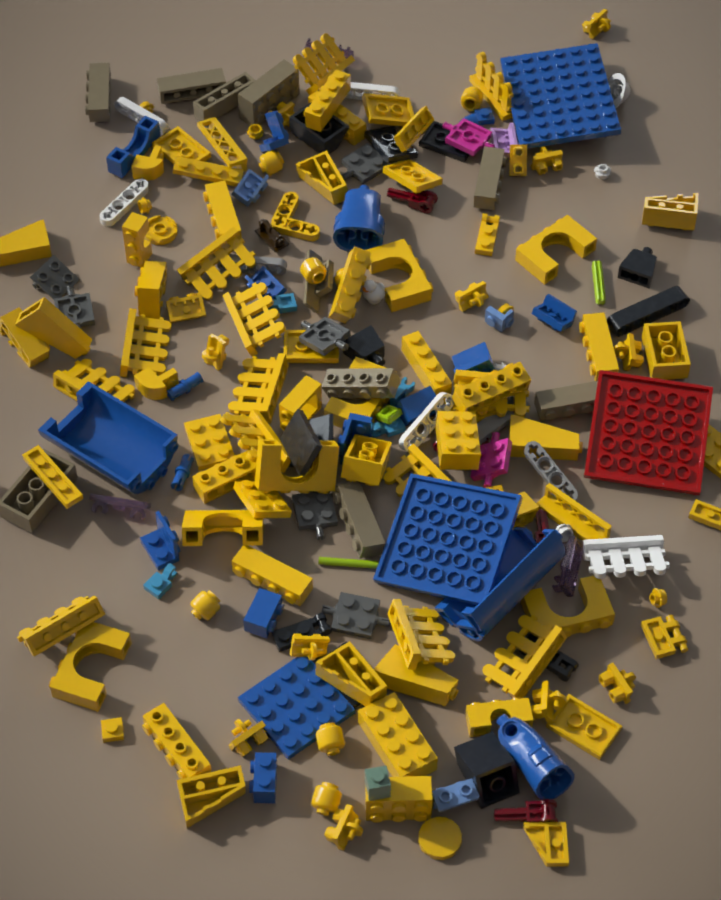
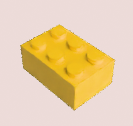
[642,321,691,380]
[435,411,481,470]
[341,434,392,486]
[365,776,432,823]

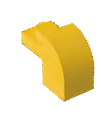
[131,145,164,181]
[134,367,179,400]

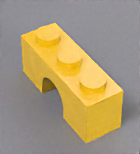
[122,212,152,267]
[465,697,533,737]

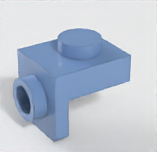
[485,306,514,332]

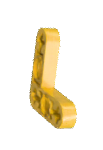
[271,192,320,242]

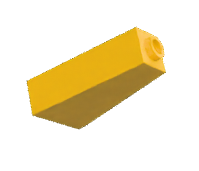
[0,219,52,267]
[15,297,92,359]
[509,415,583,461]
[374,644,459,706]

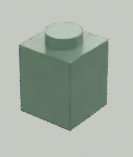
[365,766,391,801]

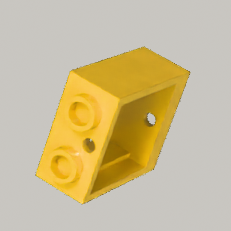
[279,375,322,431]

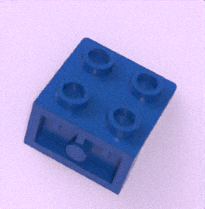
[259,111,289,152]
[452,342,496,373]
[338,413,373,465]
[140,511,181,571]

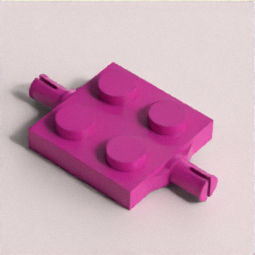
[443,118,495,156]
[470,432,512,488]

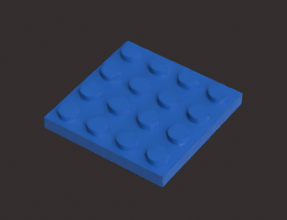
[238,657,355,760]

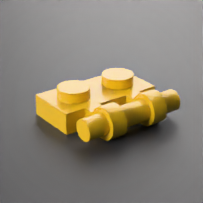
[641,615,689,659]

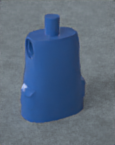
[333,185,385,252]
[496,714,575,800]

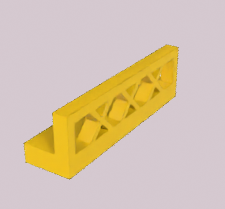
[197,117,248,172]
[536,483,612,541]

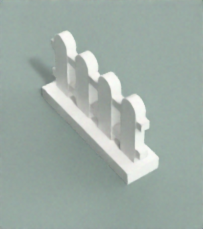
[583,535,670,579]

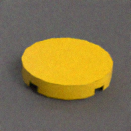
[145,215,178,245]
[418,817,462,860]

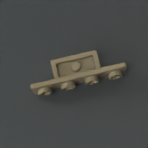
[304,249,334,313]

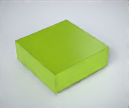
[375,405,402,425]

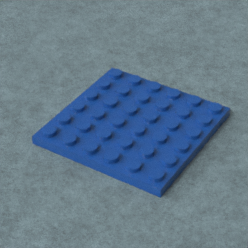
[373,473,523,605]

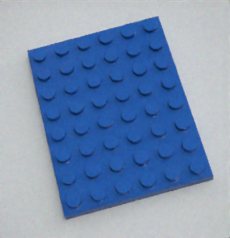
[500,43,621,149]

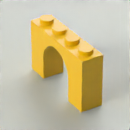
[515,214,597,285]
[366,239,434,313]
[323,357,397,429]
[255,439,339,494]
[182,510,264,546]
[521,575,615,637]
[49,622,132,712]

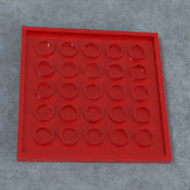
[584,370,713,495]

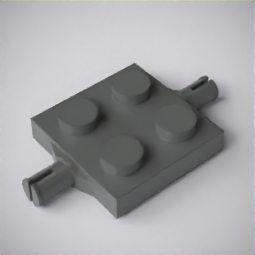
[341,143,389,184]
[54,286,95,329]
[299,317,351,356]
[291,491,338,540]
[321,592,390,639]

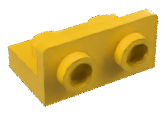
[166,293,206,323]

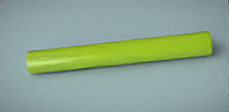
[318,557,379,569]

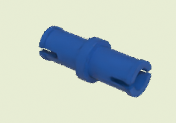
[167,372,204,401]
[171,454,194,491]

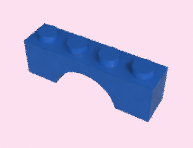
[106,116,161,178]

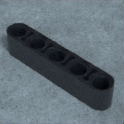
[607,286,690,337]

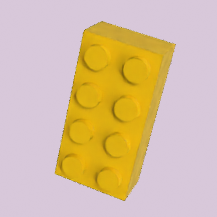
[358,692,438,777]

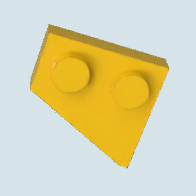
[523,822,569,867]

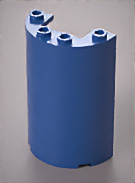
[38,381,179,494]
[435,527,565,641]

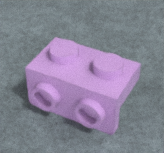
[490,123,519,158]

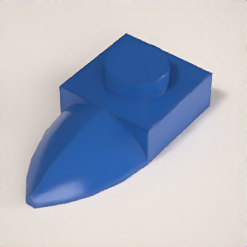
[460,107,495,126]

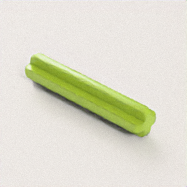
[592,260,606,305]

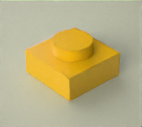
[101,717,124,743]

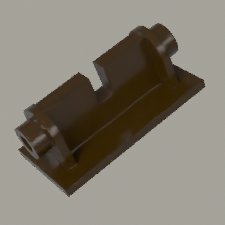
[255,219,289,252]

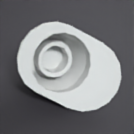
[608,73,630,109]

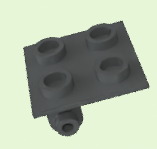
[30,255,80,300]

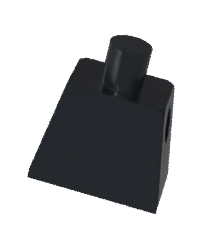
[617,247,657,289]
[343,325,385,366]

